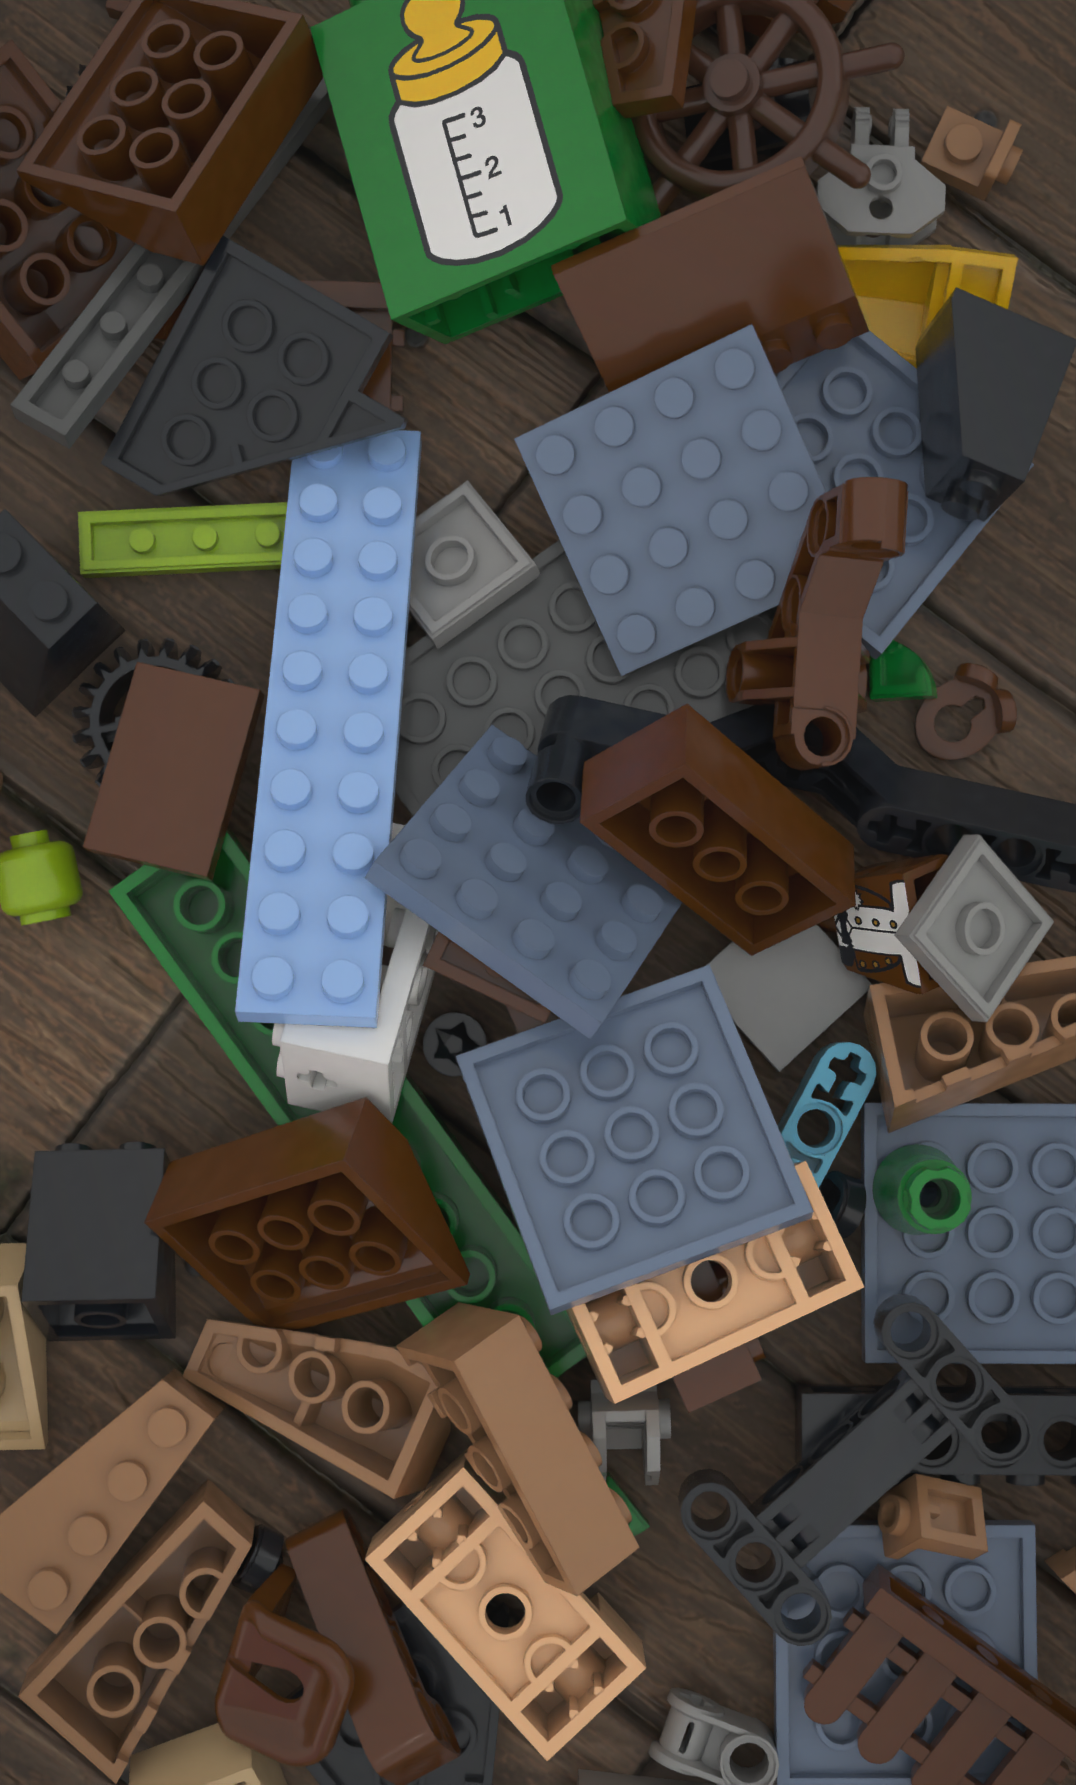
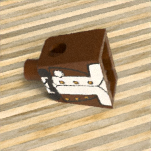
[819,854,948,995]

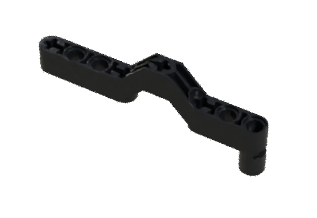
[526,695,1076,893]

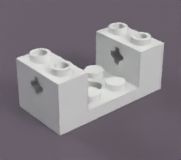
[272,823,439,1123]

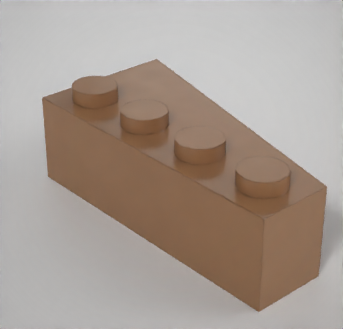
[863,956,1076,1133]
[396,1302,640,1596]
[0,1368,226,1635]
[18,1479,255,1784]

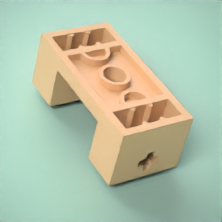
[566,1161,864,1404]
[365,1448,646,1761]

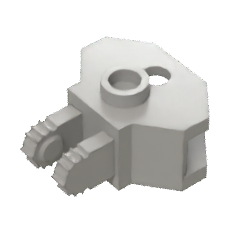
[815,107,946,245]
[578,1380,671,1485]

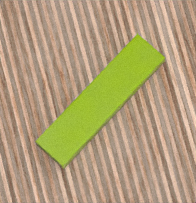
[78,502,287,578]

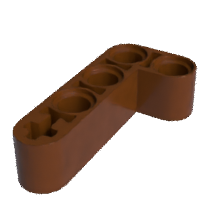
[285,1508,461,1785]

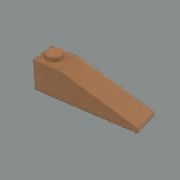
[182,1318,451,1499]

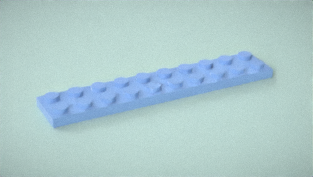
[235,430,422,1028]

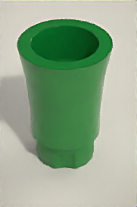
[872,1144,972,1235]

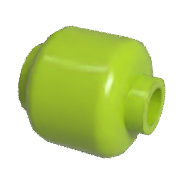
[0,830,83,926]

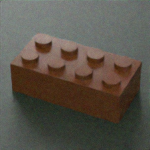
[580,704,856,956]

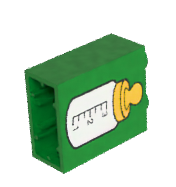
[310,0,661,345]

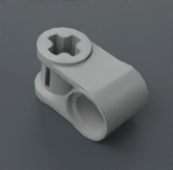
[648,1687,779,1785]

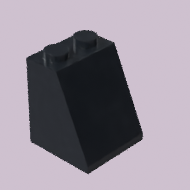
[915,287,1076,522]
[0,509,126,717]
[21,1142,176,1341]

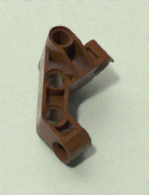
[726,477,908,771]

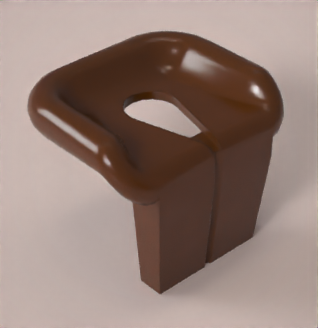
[215,1563,355,1767]

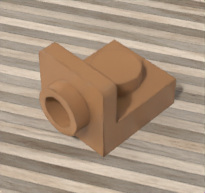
[920,106,1024,201]
[878,1474,988,1560]

